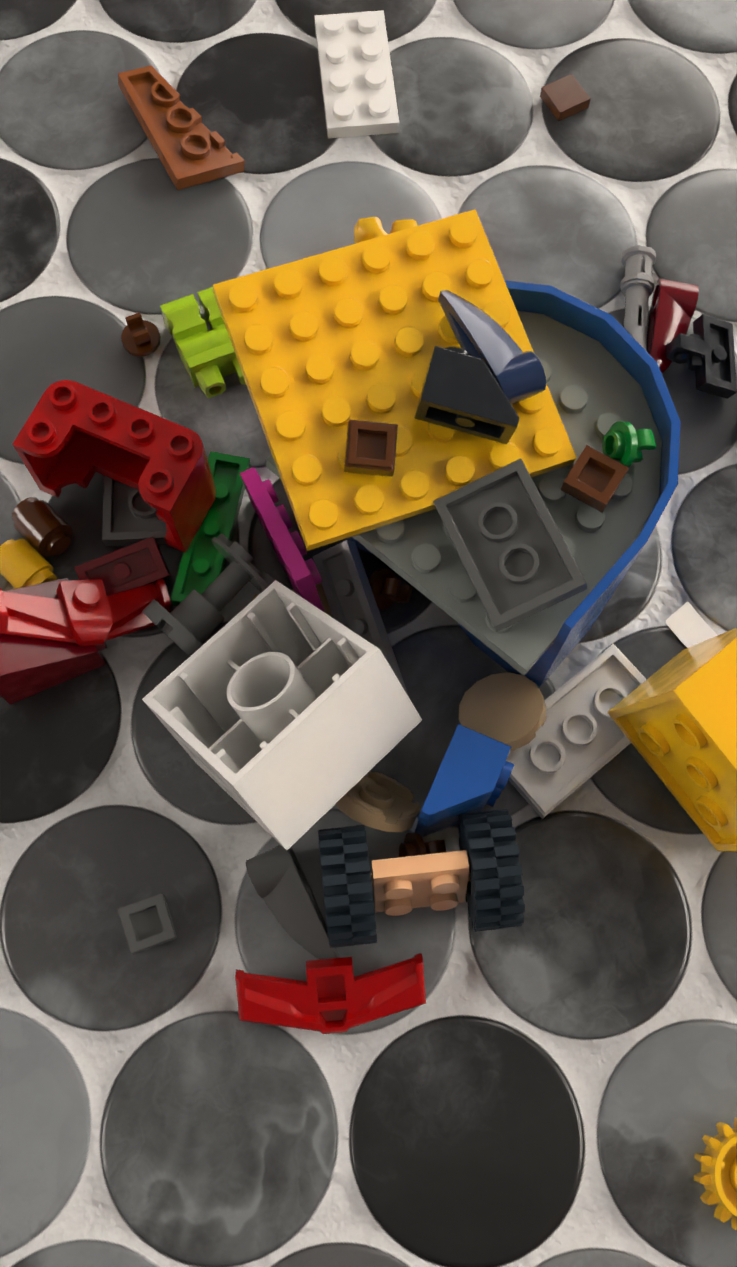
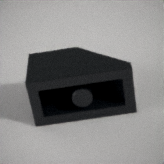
[414,346,519,444]

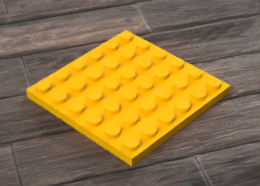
[213,209,577,551]

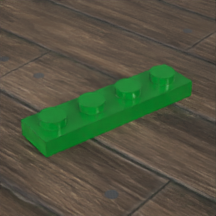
[171,451,251,606]

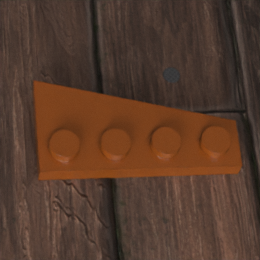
[118,65,245,190]

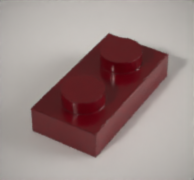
[74,536,170,596]

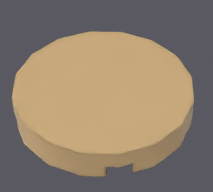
[459,672,546,751]
[335,771,420,832]

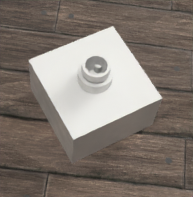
[142,580,422,850]

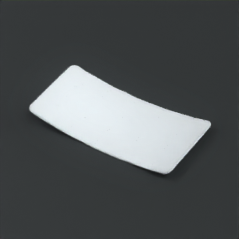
[666,602,718,648]

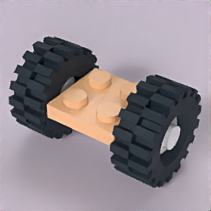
[318,809,525,948]

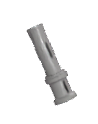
[620,245,656,350]

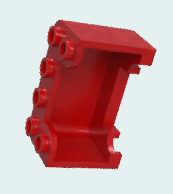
[12,380,216,553]

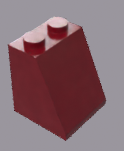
[0,578,107,705]

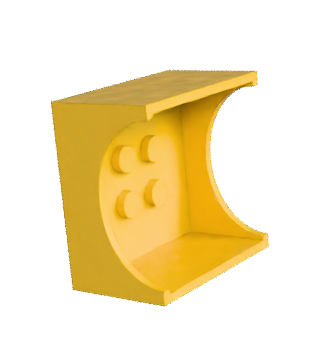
[607,628,737,852]

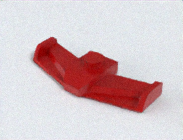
[0,578,171,646]
[235,953,426,1034]

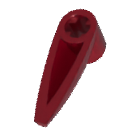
[646,279,699,374]

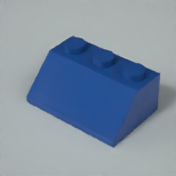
[415,724,514,837]

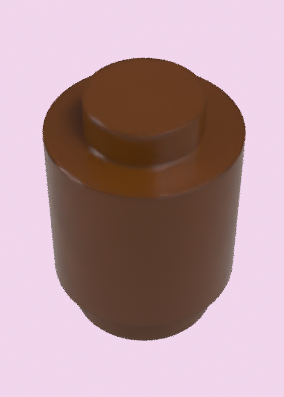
[12,497,73,557]

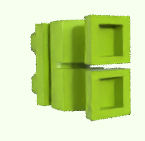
[160,287,247,399]

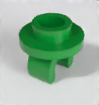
[602,421,656,467]

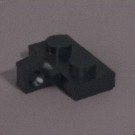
[666,314,737,399]

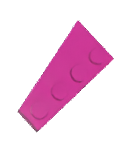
[239,467,325,612]

